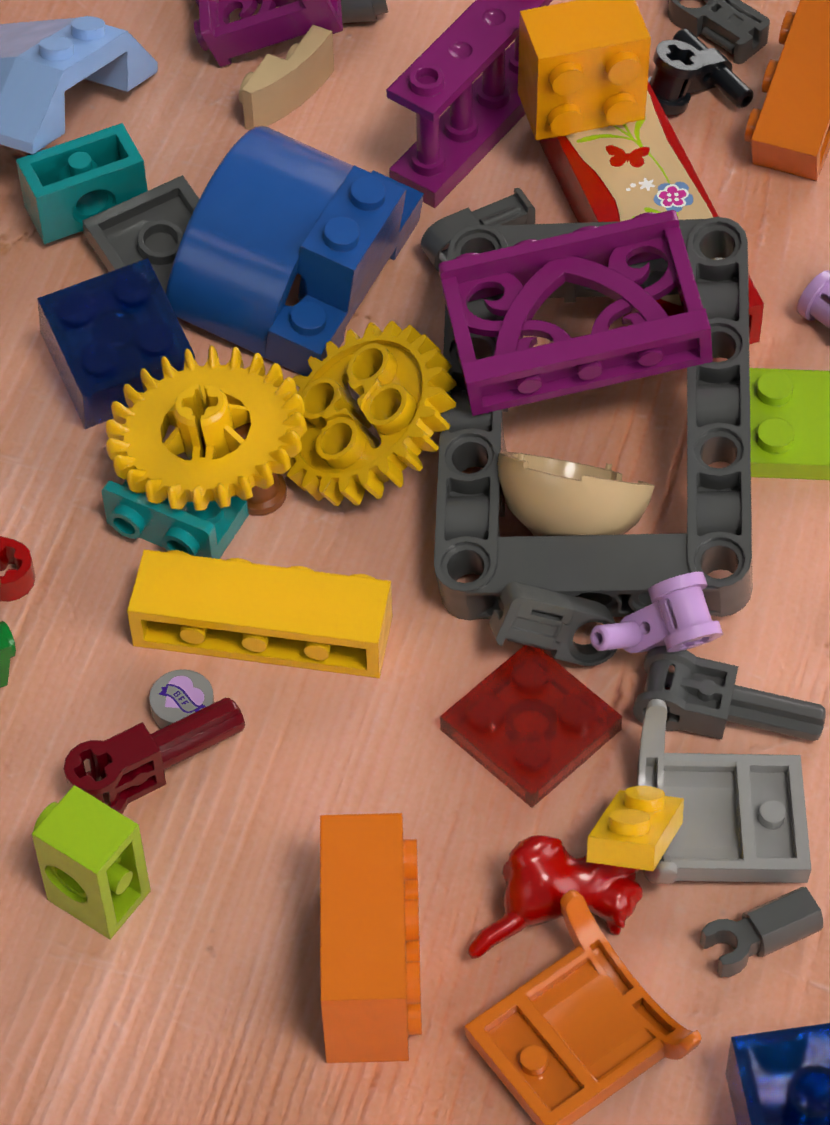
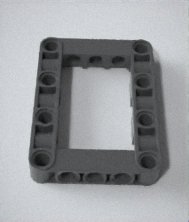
[434,217,753,621]

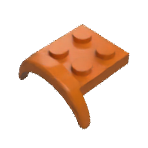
[464,890,702,1125]

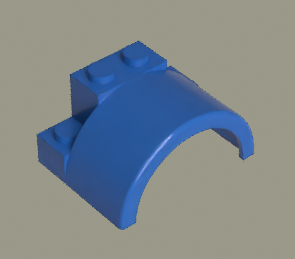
[164,126,424,377]

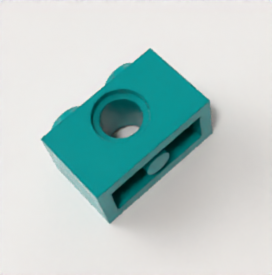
[16,123,148,244]

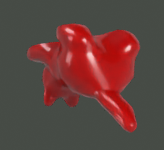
[468,835,643,959]

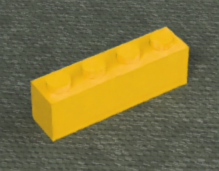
[127,549,393,678]

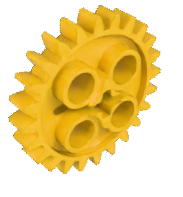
[287,321,457,506]

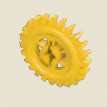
[105,345,307,511]

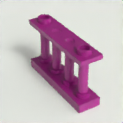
[386,0,553,208]

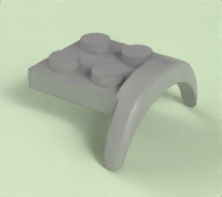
[637,699,811,884]

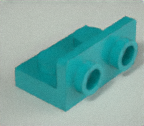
[101,480,249,559]

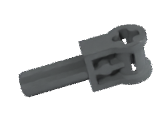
[633,646,826,741]

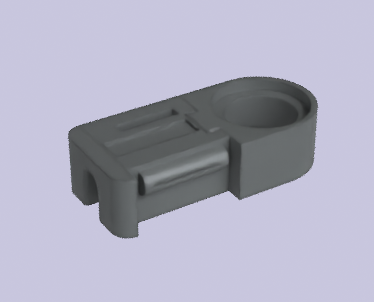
[668,0,770,64]
[421,188,535,272]
[489,582,617,666]

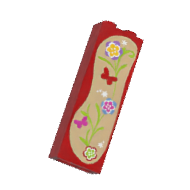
[539,82,764,344]

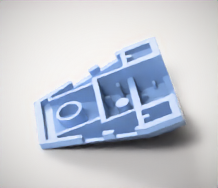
[0,16,158,154]

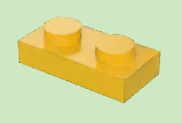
[586,786,684,871]

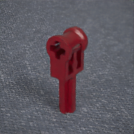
[64,698,245,814]

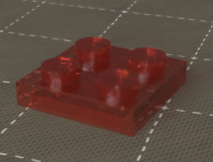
[440,645,623,808]

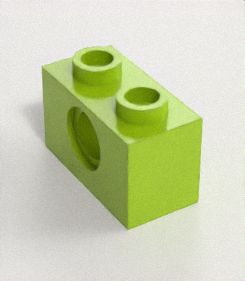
[32,785,151,940]

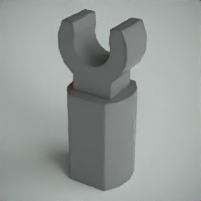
[700,887,823,977]

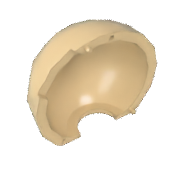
[498,451,655,536]

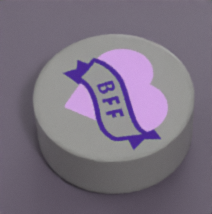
[149,669,215,729]

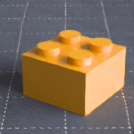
[518,0,651,140]

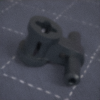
[648,28,754,115]

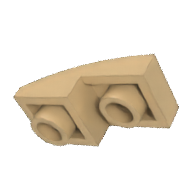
[239,25,334,130]

